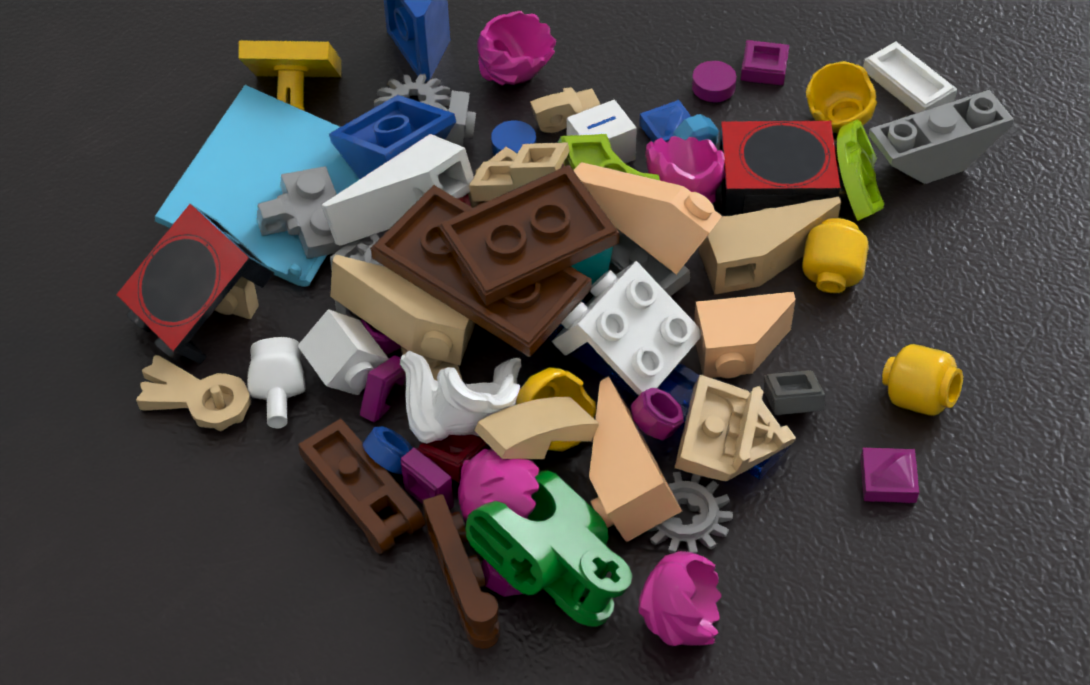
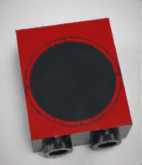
[719,121,846,216]
[116,204,274,364]

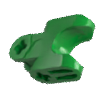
[466,471,632,626]

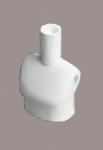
[247,337,306,428]

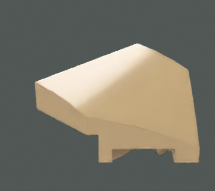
[674,375,796,481]

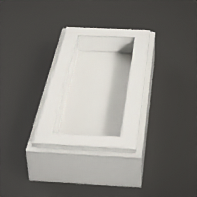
[863,42,957,113]

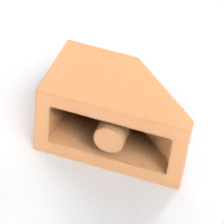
[694,292,796,378]

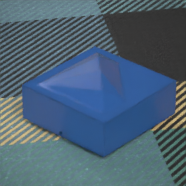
[639,100,691,142]

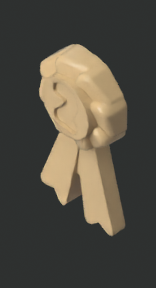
[136,355,251,431]

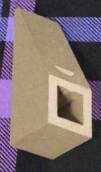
[699,197,841,295]

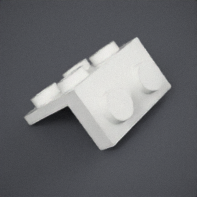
[552,261,701,395]

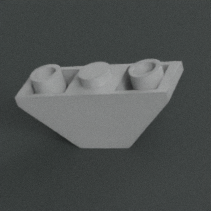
[869,90,1014,184]

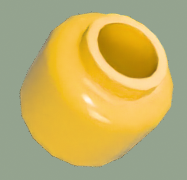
[802,218,869,293]
[882,344,963,416]

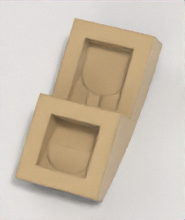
[469,143,570,202]
[474,397,599,459]

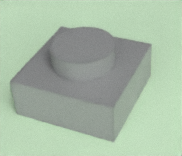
[445,90,476,147]

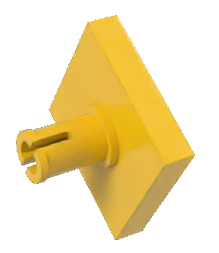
[238,41,342,111]

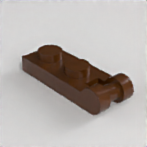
[298,419,425,554]
[422,494,500,649]

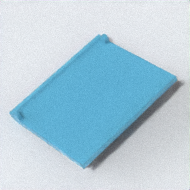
[155,85,360,287]

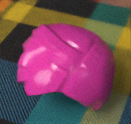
[477,11,556,85]
[645,136,725,203]
[458,449,539,524]
[639,551,722,646]

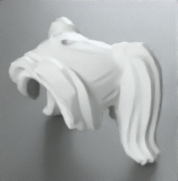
[400,351,521,444]

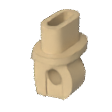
[530,87,600,133]

